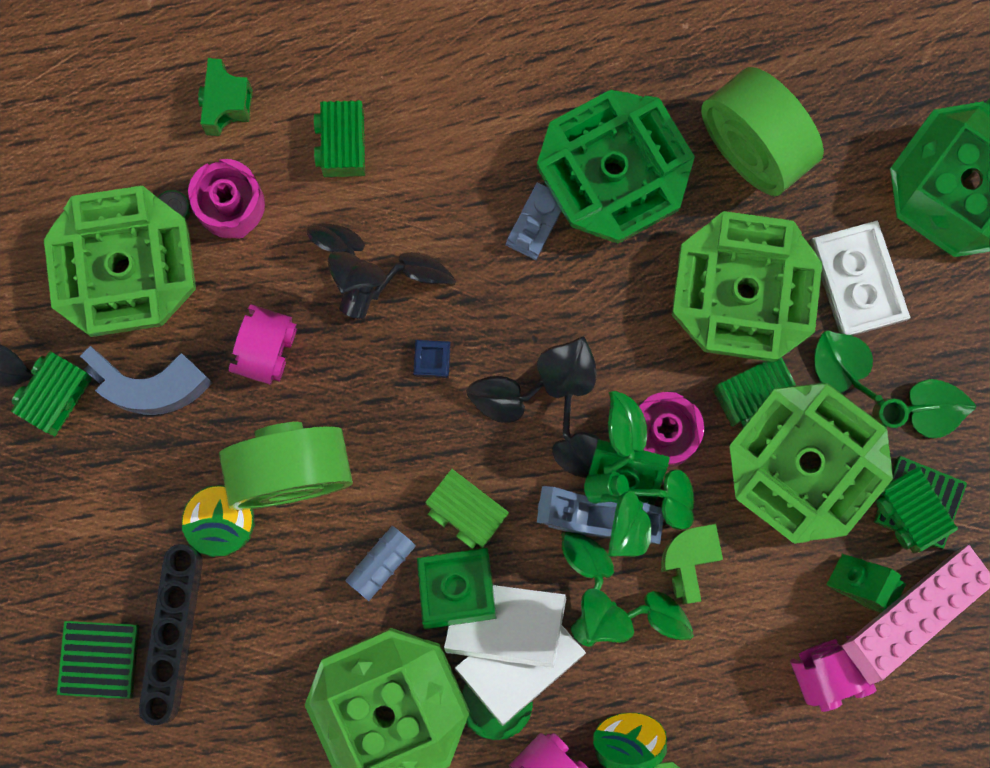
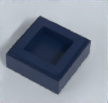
[413,340,451,378]

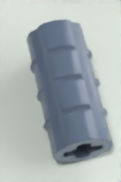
[345,526,416,601]

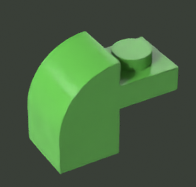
[661,524,723,605]

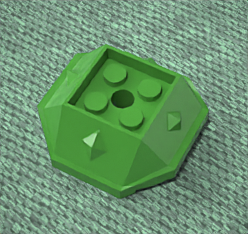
[44,186,196,337]
[672,211,822,362]
[730,383,893,544]
[305,628,470,768]

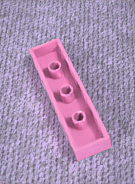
[842,545,990,685]

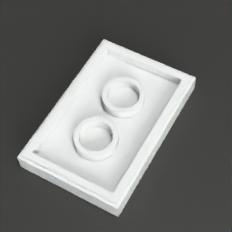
[809,220,910,336]
[444,585,566,668]
[455,626,586,726]

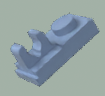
[506,182,562,260]

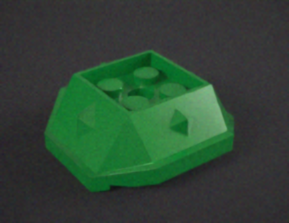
[536,90,695,244]
[890,101,990,257]

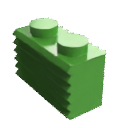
[426,469,509,549]

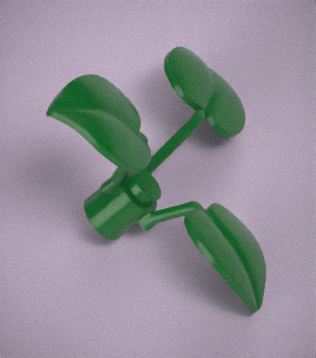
[814,331,976,438]
[584,391,694,557]
[561,532,694,647]

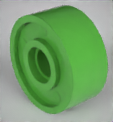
[701,67,824,196]
[219,422,353,510]

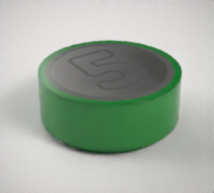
[157,190,191,221]

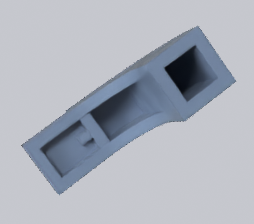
[81,346,213,415]
[537,486,664,544]

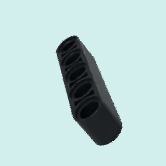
[139,544,203,726]

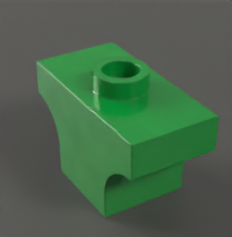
[198,58,253,136]
[826,553,906,613]

